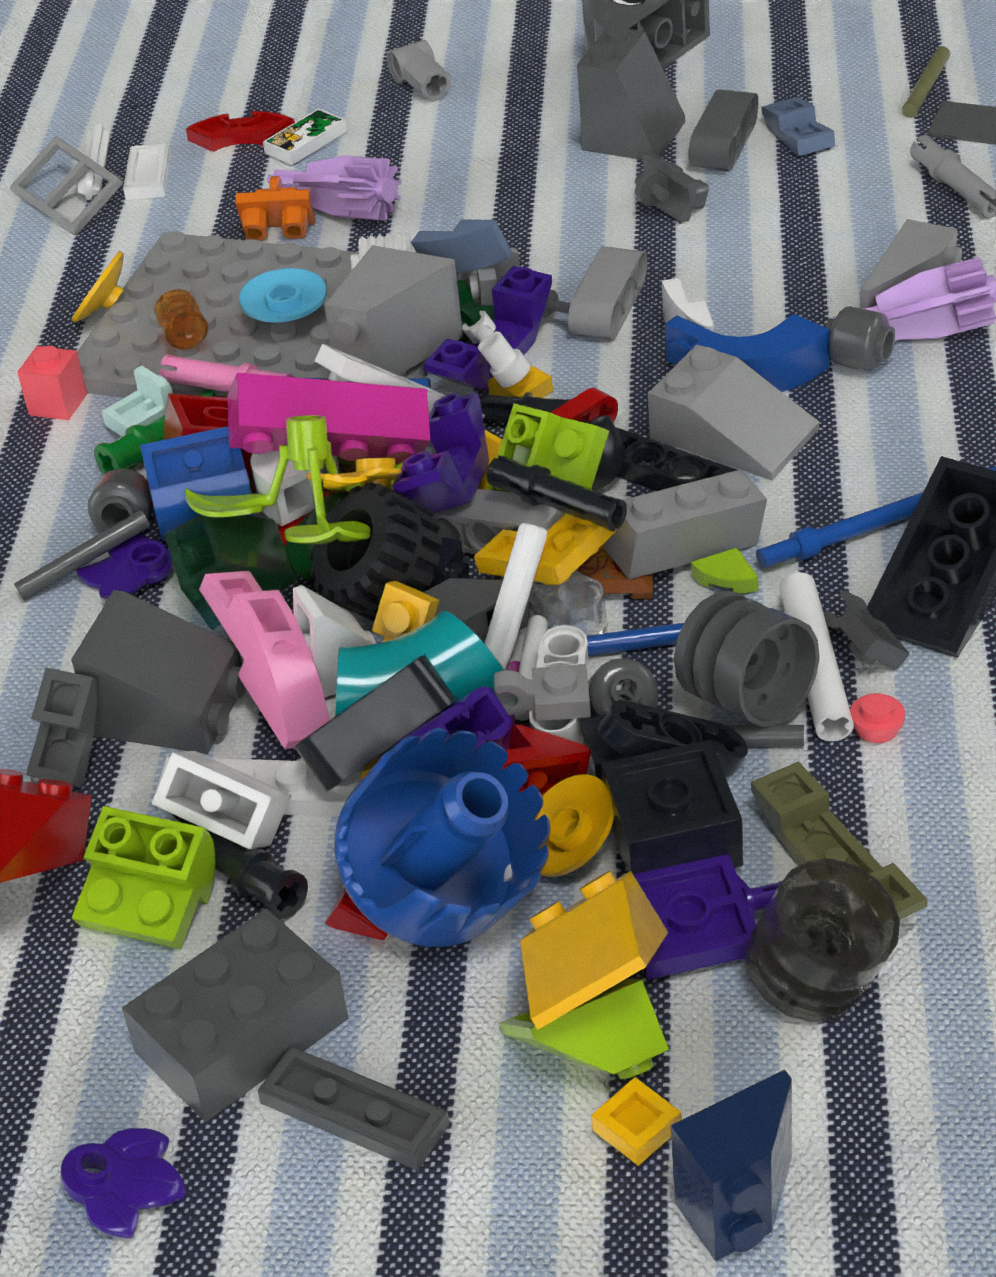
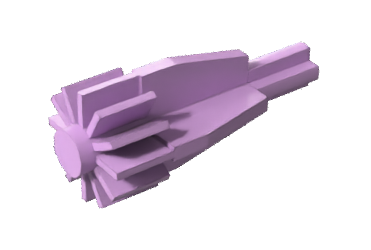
[267,155,402,220]
[833,257,996,340]

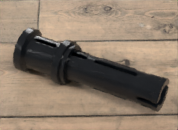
[172,814,308,920]

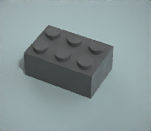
[122,908,349,1123]

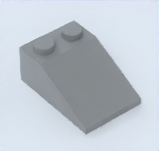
[648,345,819,480]

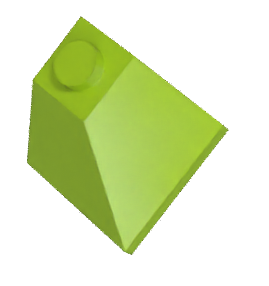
[499,978,669,1079]

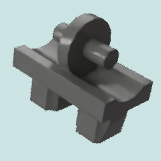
[634,153,709,222]

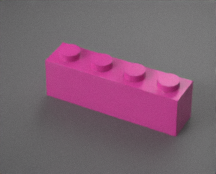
[228,373,430,464]

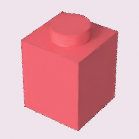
[17,346,87,420]

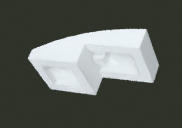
[662,278,714,332]

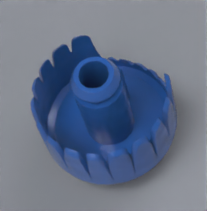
[334,728,550,947]

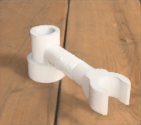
[462,311,531,388]

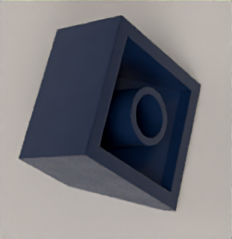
[671,1069,792,1261]

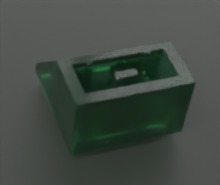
[165,514,298,630]

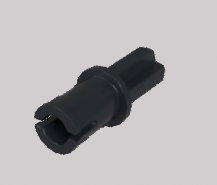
[480,392,571,422]

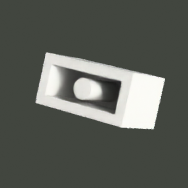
[151,751,291,849]

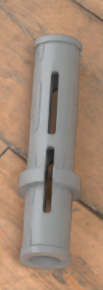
[910,135,996,218]

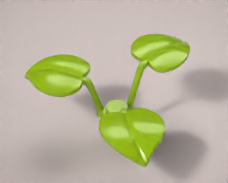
[185,415,405,544]

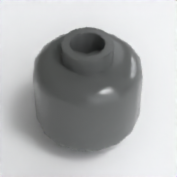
[825,306,895,371]
[88,468,154,532]
[588,658,659,717]

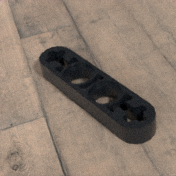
[616,427,737,491]

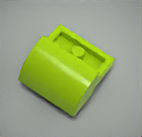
[487,404,609,514]
[72,806,215,950]

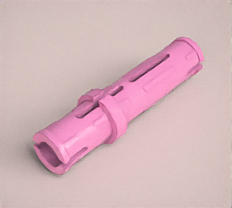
[159,354,294,392]

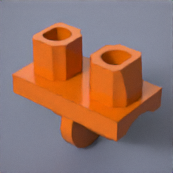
[235,176,316,241]

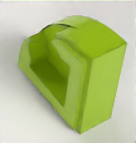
[691,548,759,594]

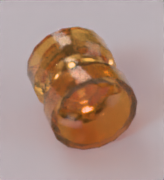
[154,289,208,350]

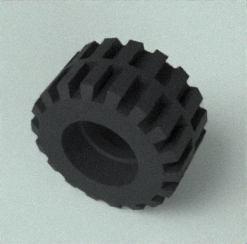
[310,482,442,621]

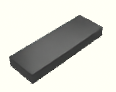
[257,1046,450,1171]

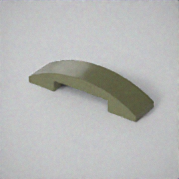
[751,761,927,930]

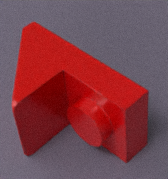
[501,725,591,795]

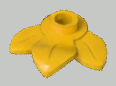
[307,458,401,489]

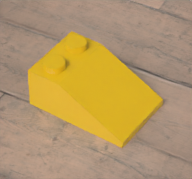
[520,871,668,1030]

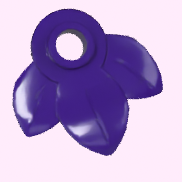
[77,534,174,598]
[60,1128,186,1239]

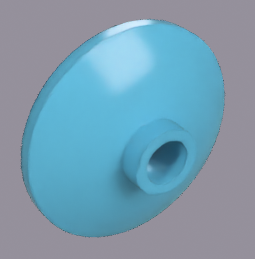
[239,268,327,323]

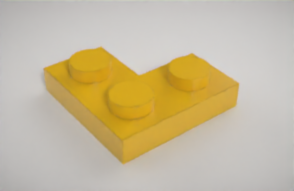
[474,513,616,585]

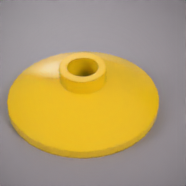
[71,250,124,323]
[536,774,615,877]

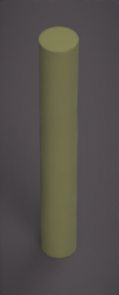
[902,46,950,118]

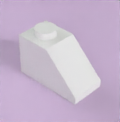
[293,585,376,697]

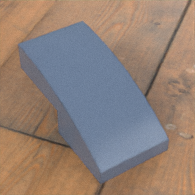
[761,97,835,156]
[411,219,513,273]

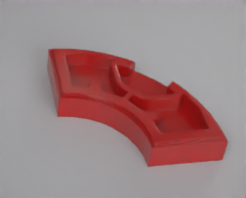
[186,111,295,152]

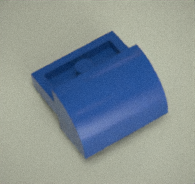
[140,426,256,544]

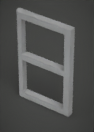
[10,136,123,235]

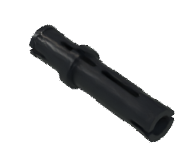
[486,455,627,532]

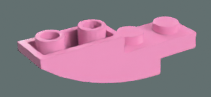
[199,571,330,749]

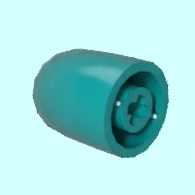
[335,610,504,725]

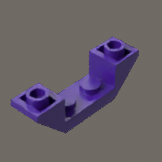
[424,266,552,392]
[392,392,489,514]

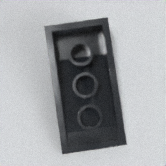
[867,456,996,658]

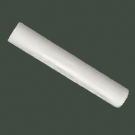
[780,572,854,741]

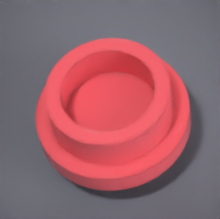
[850,693,905,743]

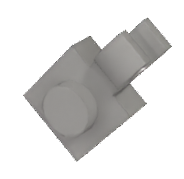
[494,664,591,721]

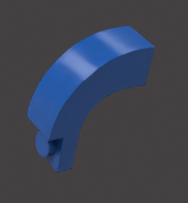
[665,314,830,392]

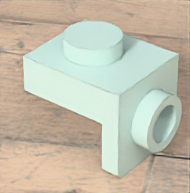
[102,365,173,436]

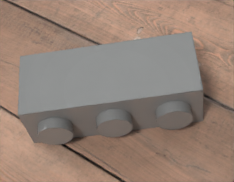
[605,469,767,580]

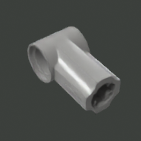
[387,40,451,102]

